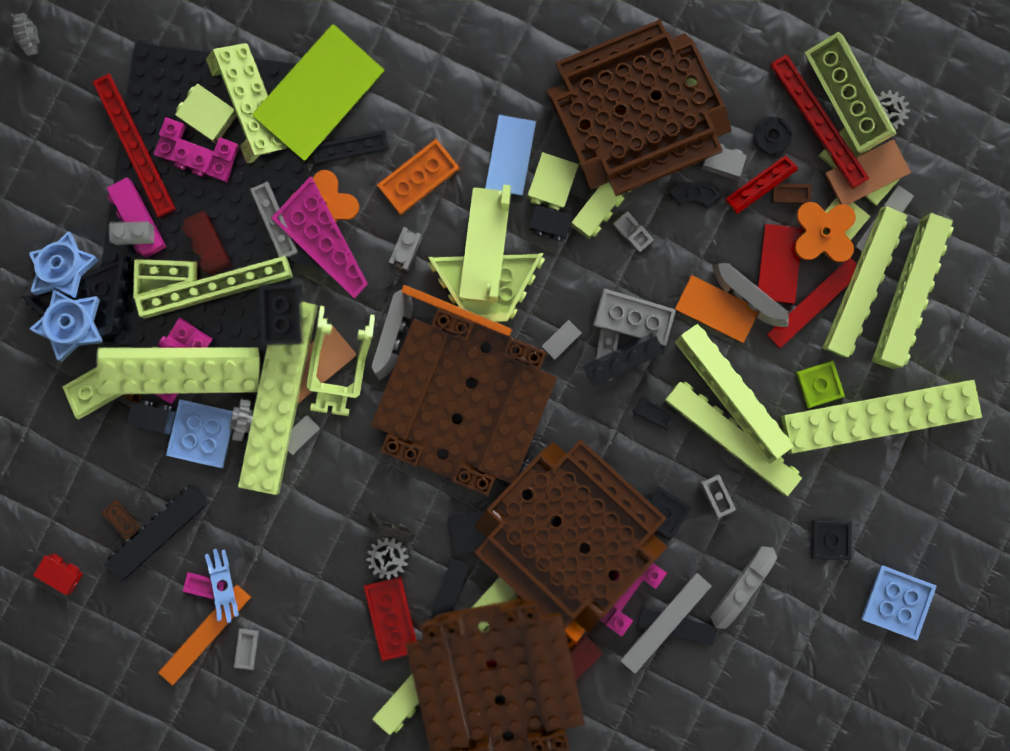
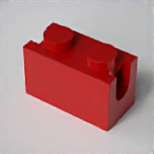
[33,553,84,595]

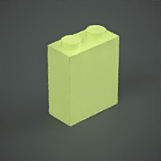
[175,84,237,144]
[527,152,579,211]

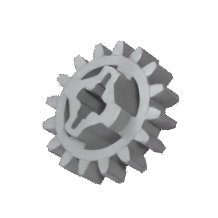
[12,13,39,56]
[876,90,910,131]
[229,399,253,441]
[367,537,409,579]

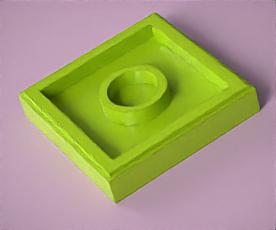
[796,361,845,408]

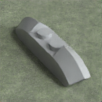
[713,263,789,327]
[371,289,413,381]
[711,546,777,629]

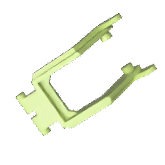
[306,306,375,416]

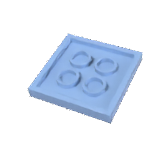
[166,399,233,468]
[861,565,937,640]

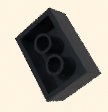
[259,284,304,346]

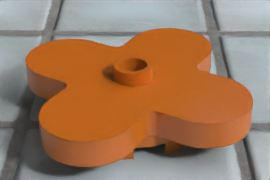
[290,170,359,222]
[794,202,856,263]

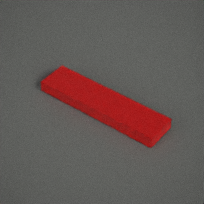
[725,155,798,214]

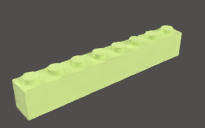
[822,206,908,357]
[135,256,293,319]
[675,324,794,464]
[664,382,802,496]

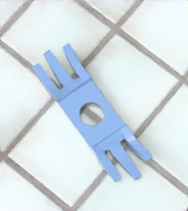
[205,549,238,623]

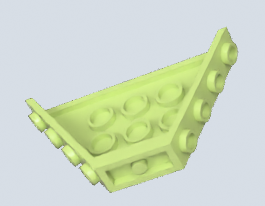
[428,253,545,322]

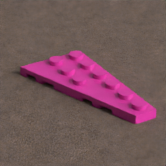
[271,176,368,298]

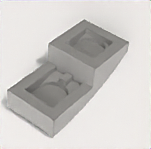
[612,211,654,252]

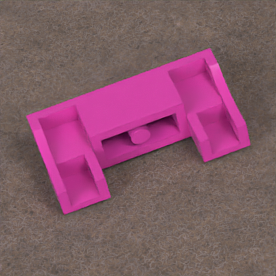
[154,117,239,183]
[155,317,213,404]
[600,563,667,636]

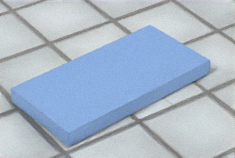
[485,115,536,196]

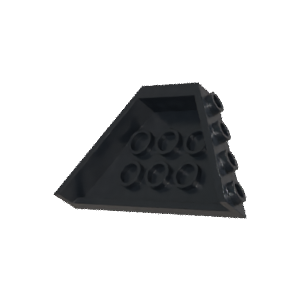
[21,256,132,346]

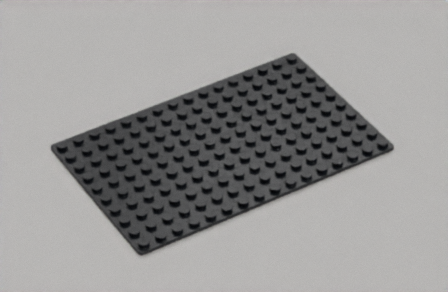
[101,43,309,363]

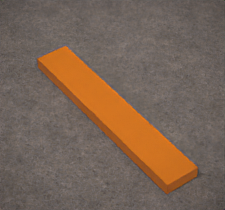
[401,285,513,336]
[158,585,251,686]

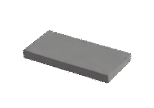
[593,289,676,346]

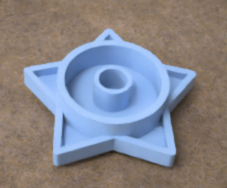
[29,232,98,298]
[30,290,102,362]

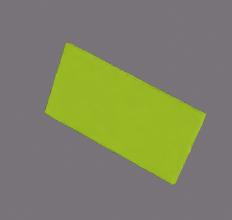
[252,24,384,161]

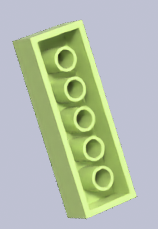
[804,32,897,154]

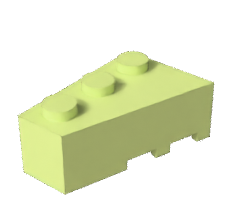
[134,259,198,298]

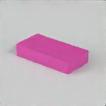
[183,572,226,599]

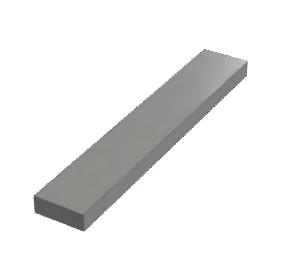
[620,573,711,674]

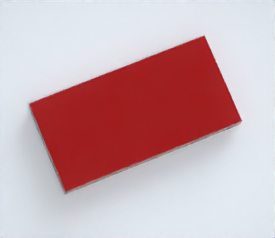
[757,224,803,304]
[363,576,417,661]

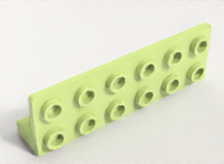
[206,43,287,163]
[459,185,511,303]

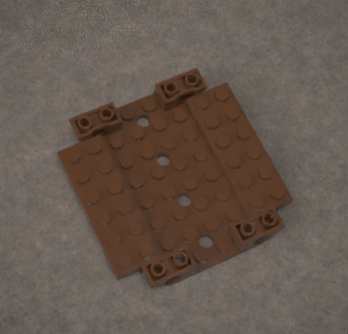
[546,19,732,197]
[371,308,557,496]
[474,439,667,633]
[406,599,585,751]

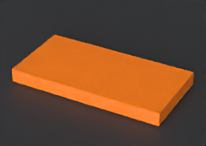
[377,139,460,216]
[675,275,759,343]

